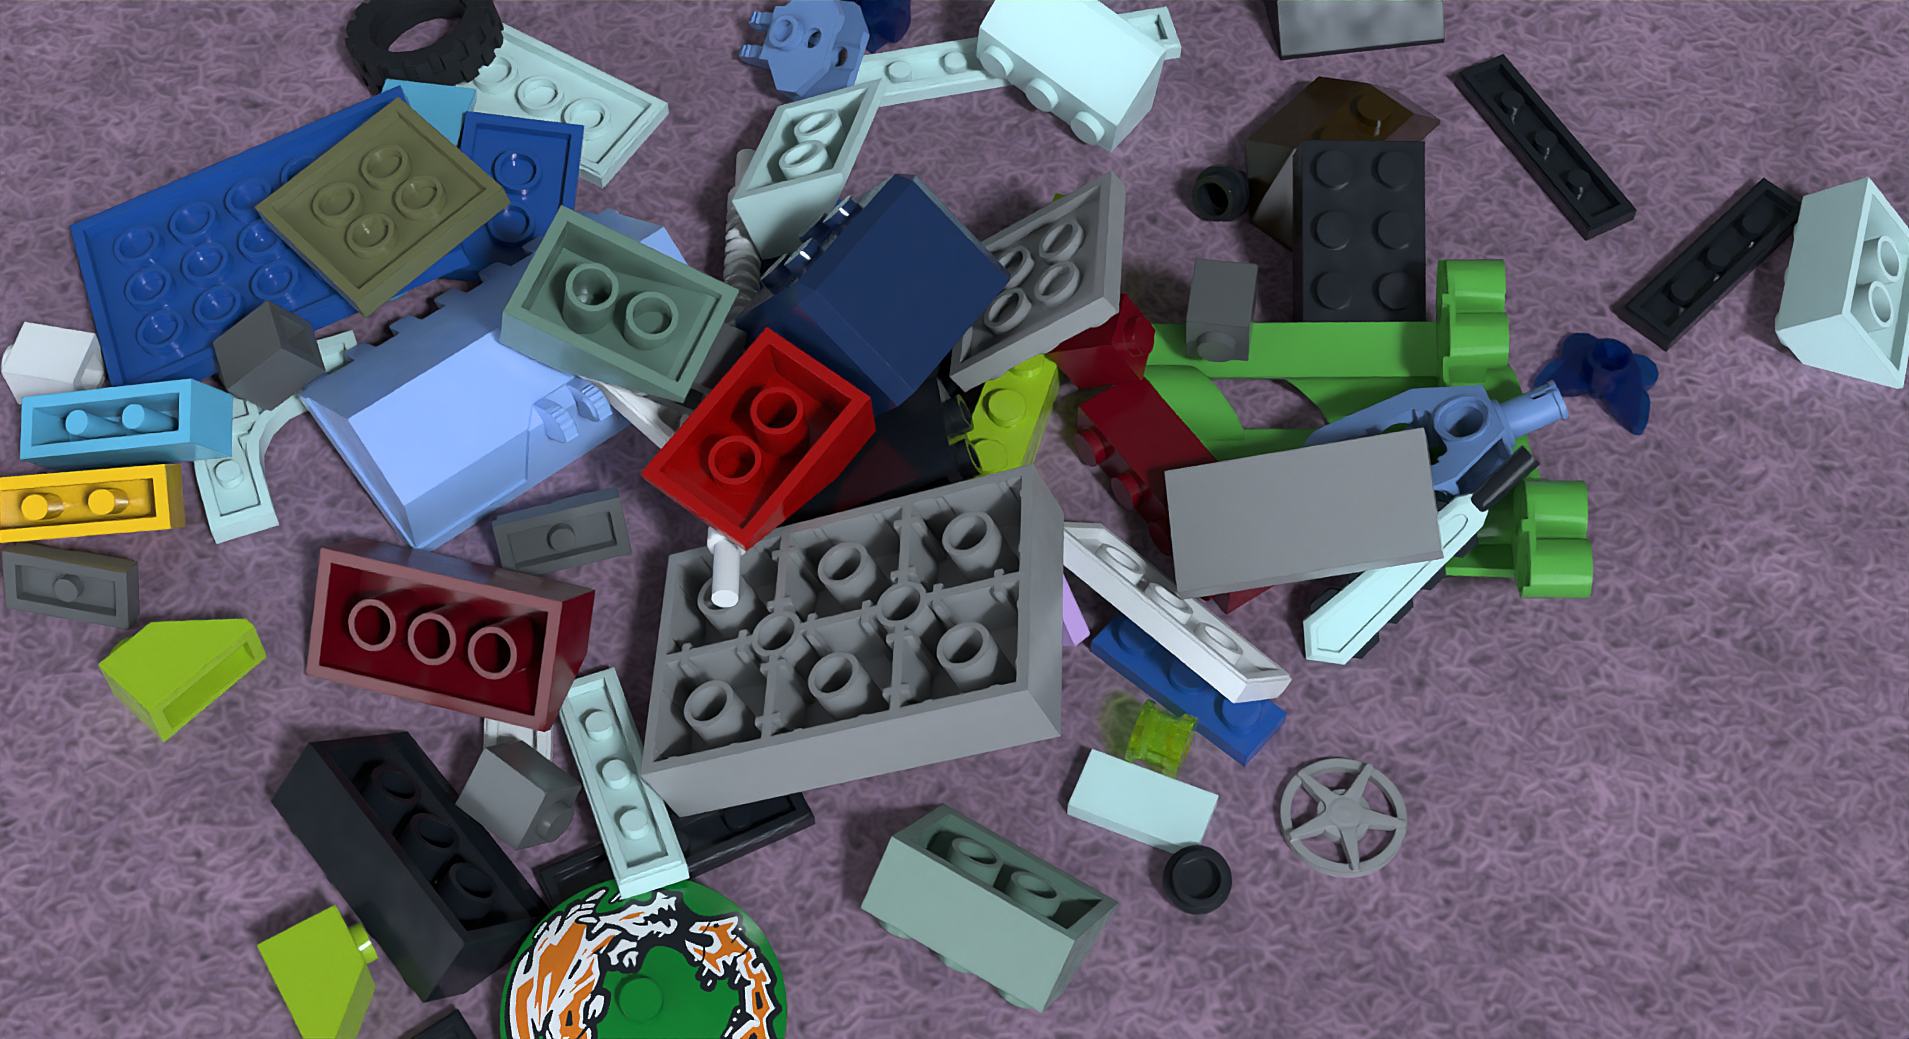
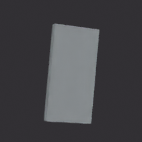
[1164,427,1444,600]

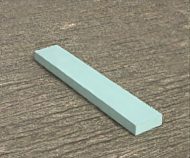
[839,6,1181,107]

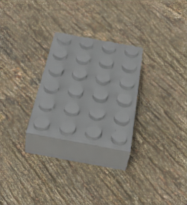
[640,464,1064,817]

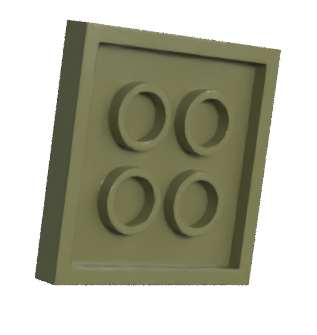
[255,97,511,318]

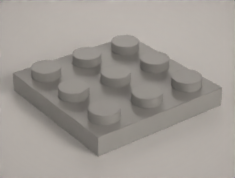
[949,170,1126,392]

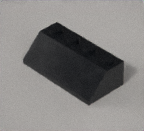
[271,731,551,1003]

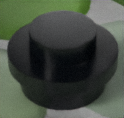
[1162,845,1232,915]

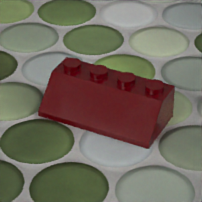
[306,537,596,732]

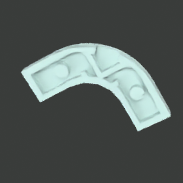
[194,330,357,544]

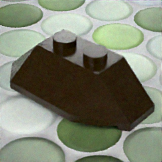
[1244,76,1441,253]

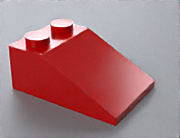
[641,327,876,552]

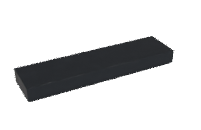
[1454,54,1637,241]
[1618,178,1802,352]
[536,792,815,910]

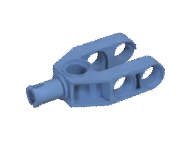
[1302,380,1569,501]

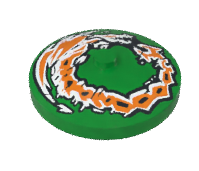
[500,879,788,1039]

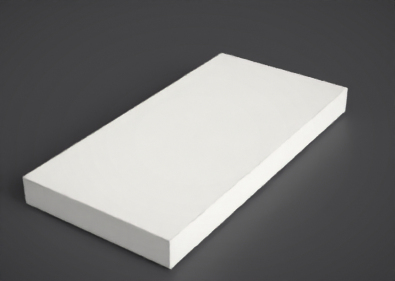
[1063,522,1292,703]

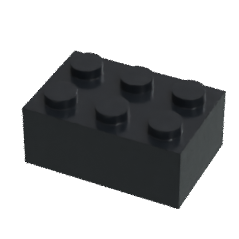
[1292,140,1426,322]

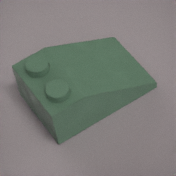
[500,205,740,403]

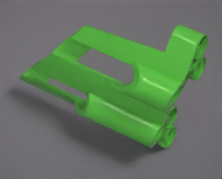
[1143,259,1593,599]

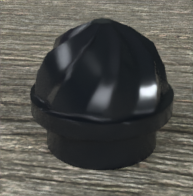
[1192,164,1252,222]

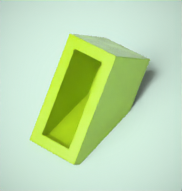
[98,618,267,742]
[257,904,379,1039]

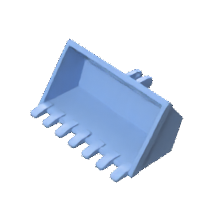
[298,208,688,552]

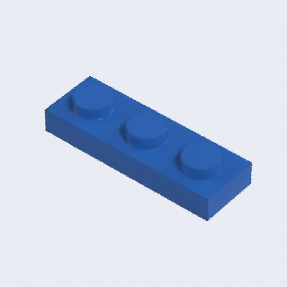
[1090,611,1287,767]

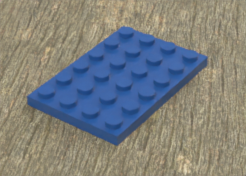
[70,85,470,387]

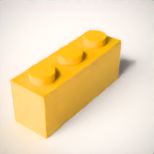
[0,464,185,543]

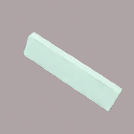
[558,667,690,899]

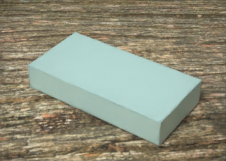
[1067,749,1219,854]

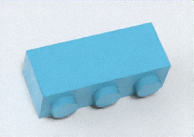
[20,378,233,472]

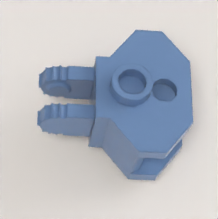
[738,0,870,101]

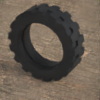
[345,0,504,95]

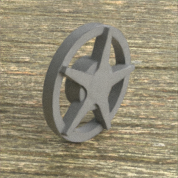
[1279,758,1407,878]

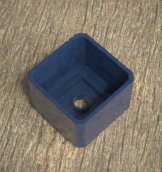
[735,173,1011,417]

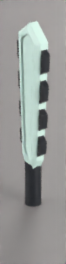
[1303,445,1540,665]

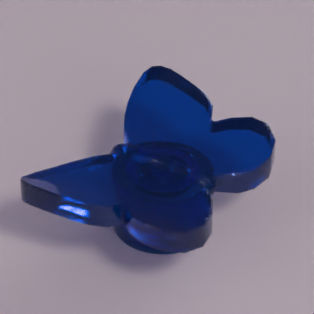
[1532,333,1659,435]

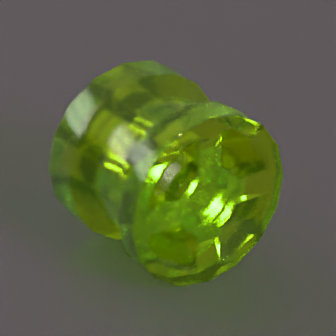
[1125,699,1199,780]

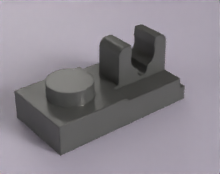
[491,487,632,576]
[2,542,140,630]

